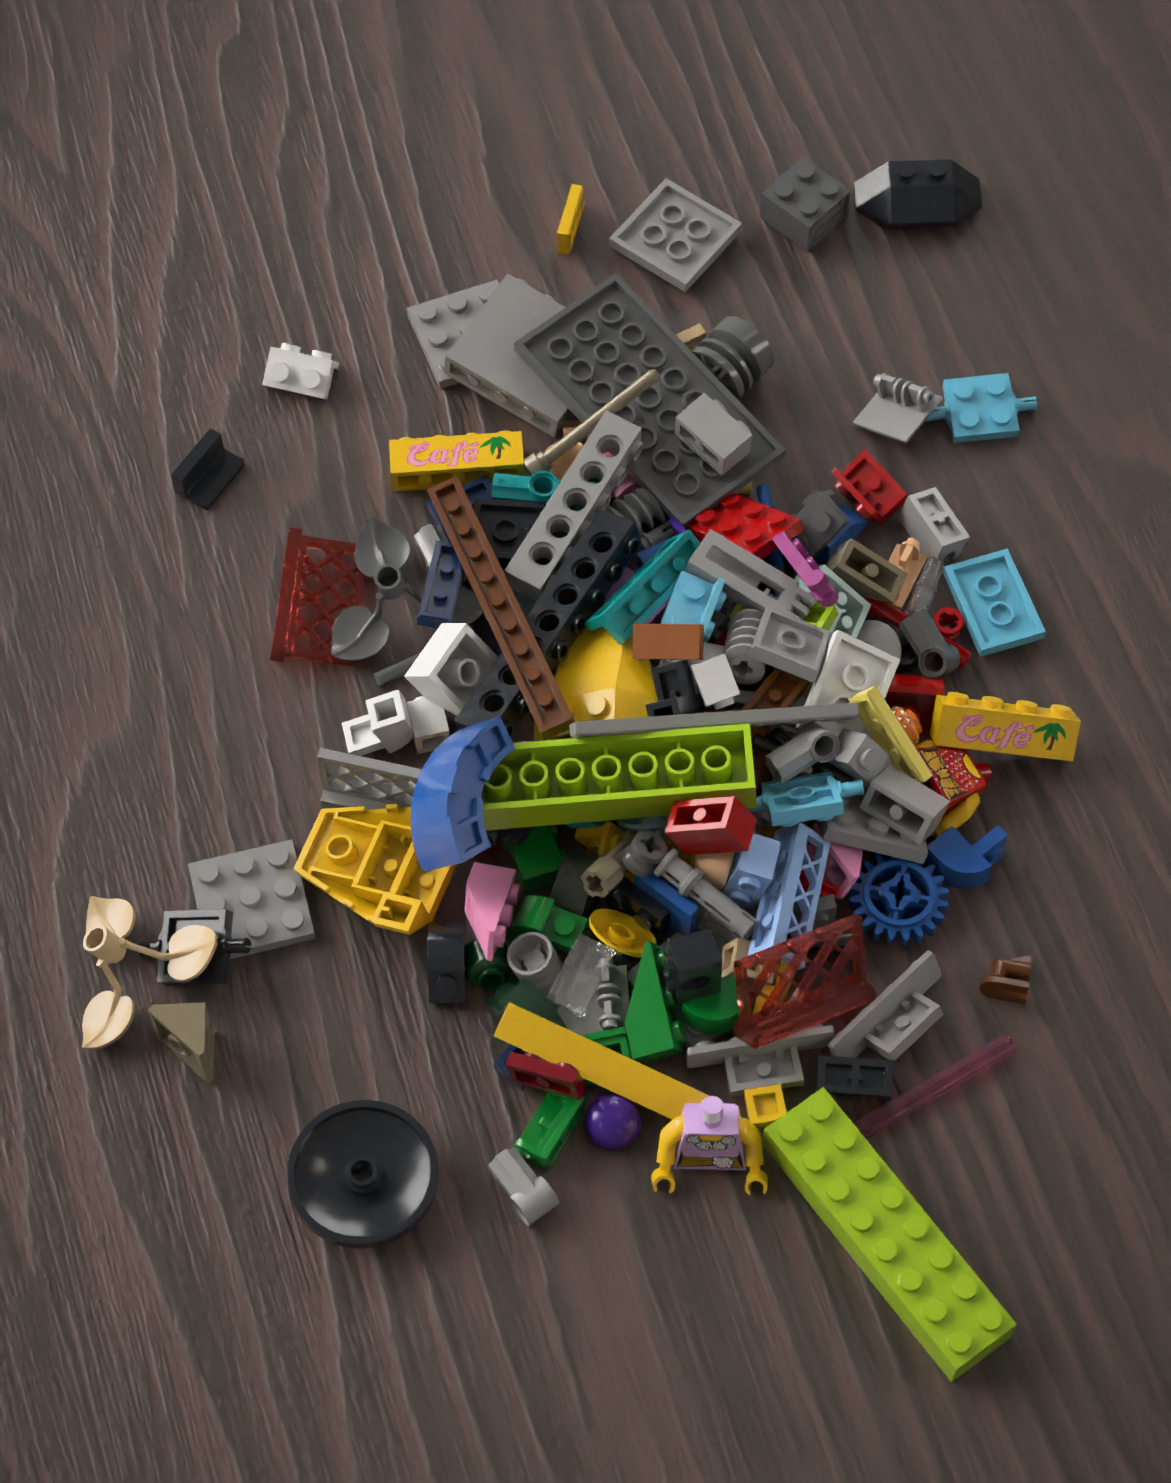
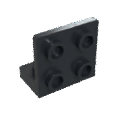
[579,876,670,972]

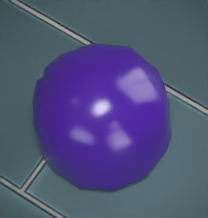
[583,1093,642,1151]

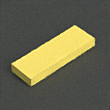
[848,686,933,783]

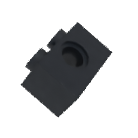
[663,928,722,1003]

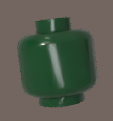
[465,938,512,991]

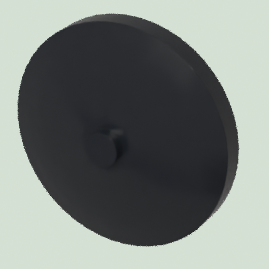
[286,1100,439,1249]

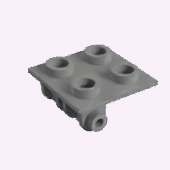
[852,373,943,443]
[556,958,630,1035]

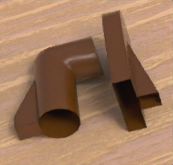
[979,955,1032,1004]

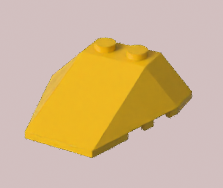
[534,613,658,741]
[294,804,457,935]

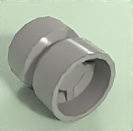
[507,932,566,996]

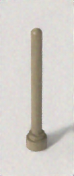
[523,369,659,475]

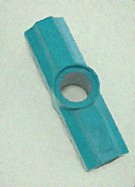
[491,471,595,511]

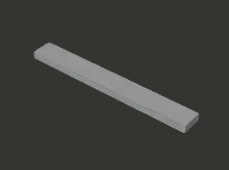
[569,703,859,738]

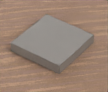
[748,607,831,683]

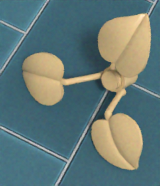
[82,896,218,1050]

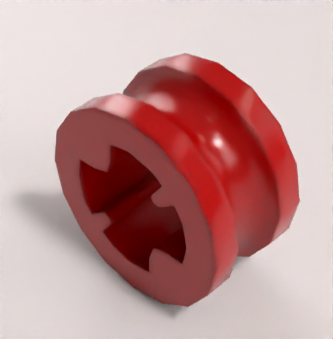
[933,607,964,641]

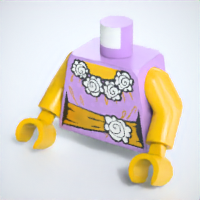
[651,1096,768,1196]

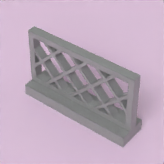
[317,748,422,810]

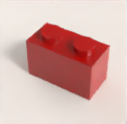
[665,796,757,855]

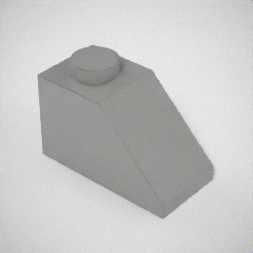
[829,728,891,794]

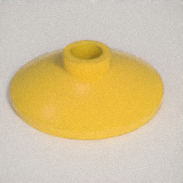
[589,909,657,957]

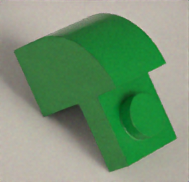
[508,895,589,955]
[682,976,753,1035]

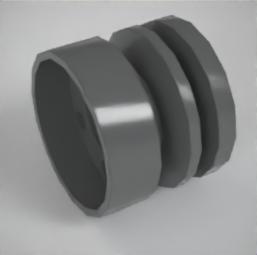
[692,316,774,401]

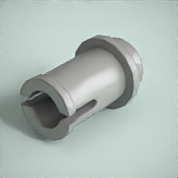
[638,520,675,553]

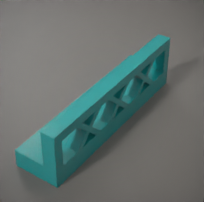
[584,530,700,645]

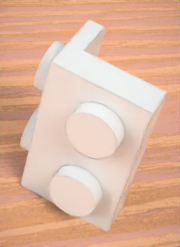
[262,343,339,400]

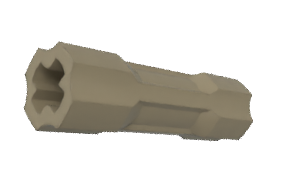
[581,818,664,898]

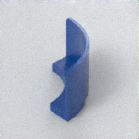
[411,716,516,872]

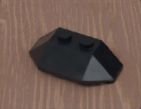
[854,159,982,227]

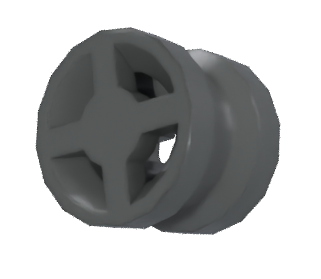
[623,830,667,877]

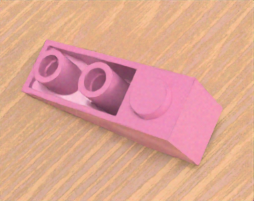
[464,862,521,961]

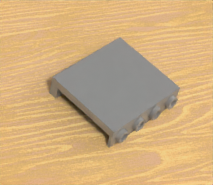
[443,273,569,438]

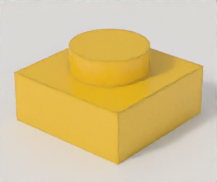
[744,1084,787,1129]

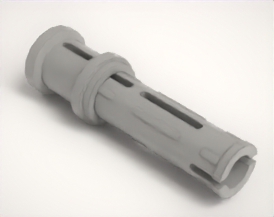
[654,848,757,938]

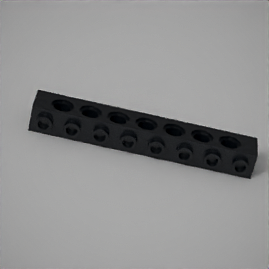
[454,510,642,738]

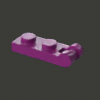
[772,531,839,607]

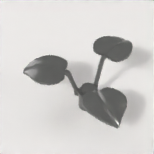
[331,516,483,661]

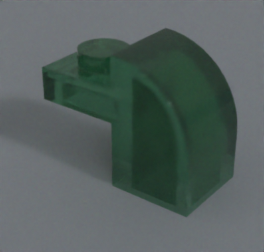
[485,979,568,1029]

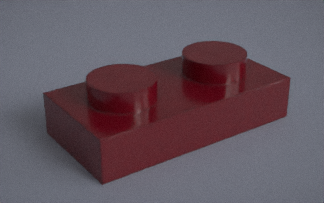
[505,1052,586,1101]

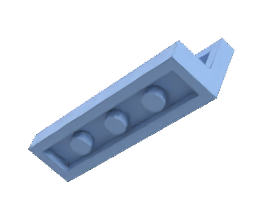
[748,822,830,970]

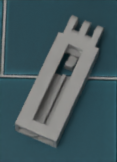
[685,529,817,621]

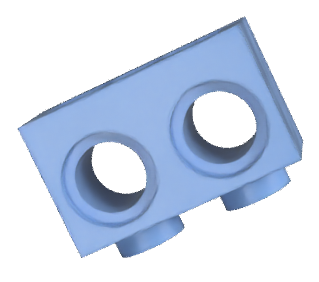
[721,833,781,909]

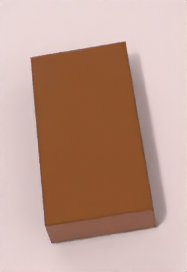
[632,624,704,660]

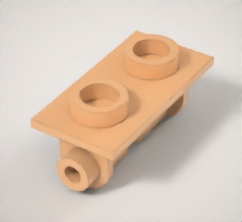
[888,538,928,610]

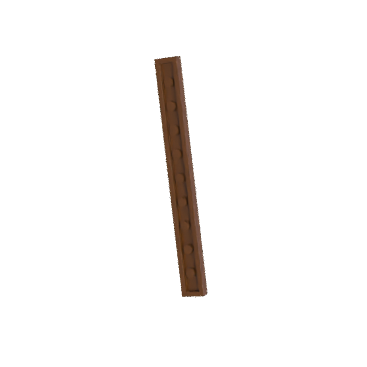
[427,476,575,741]

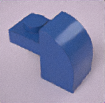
[924,825,1008,889]

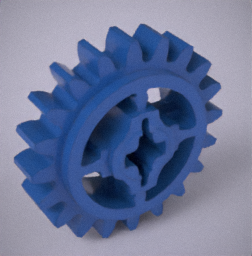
[848,854,949,947]

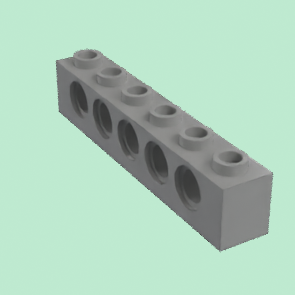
[504,410,644,601]

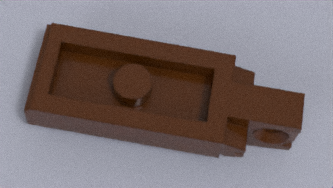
[741,668,809,744]

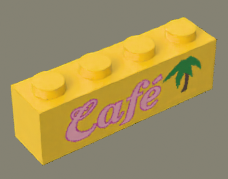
[389,430,525,492]
[929,692,1081,761]

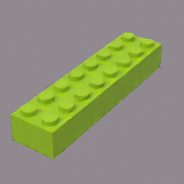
[481,723,757,830]
[762,1087,1017,1382]

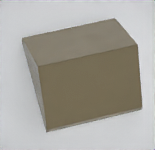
[147,1002,214,1084]

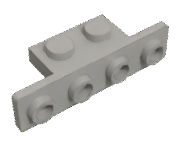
[828,950,943,1062]
[686,1023,834,1097]

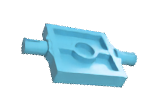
[925,373,1037,443]
[748,771,864,827]

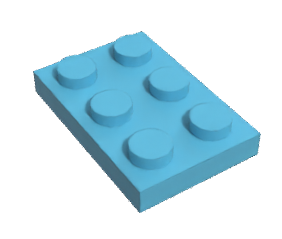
[943,549,1046,657]

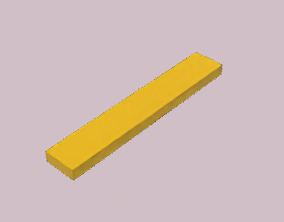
[493,1002,709,1120]

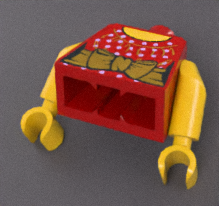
[915,740,991,839]

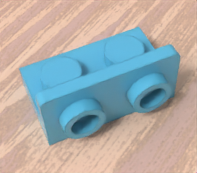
[660,570,726,642]

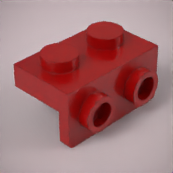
[831,449,909,525]

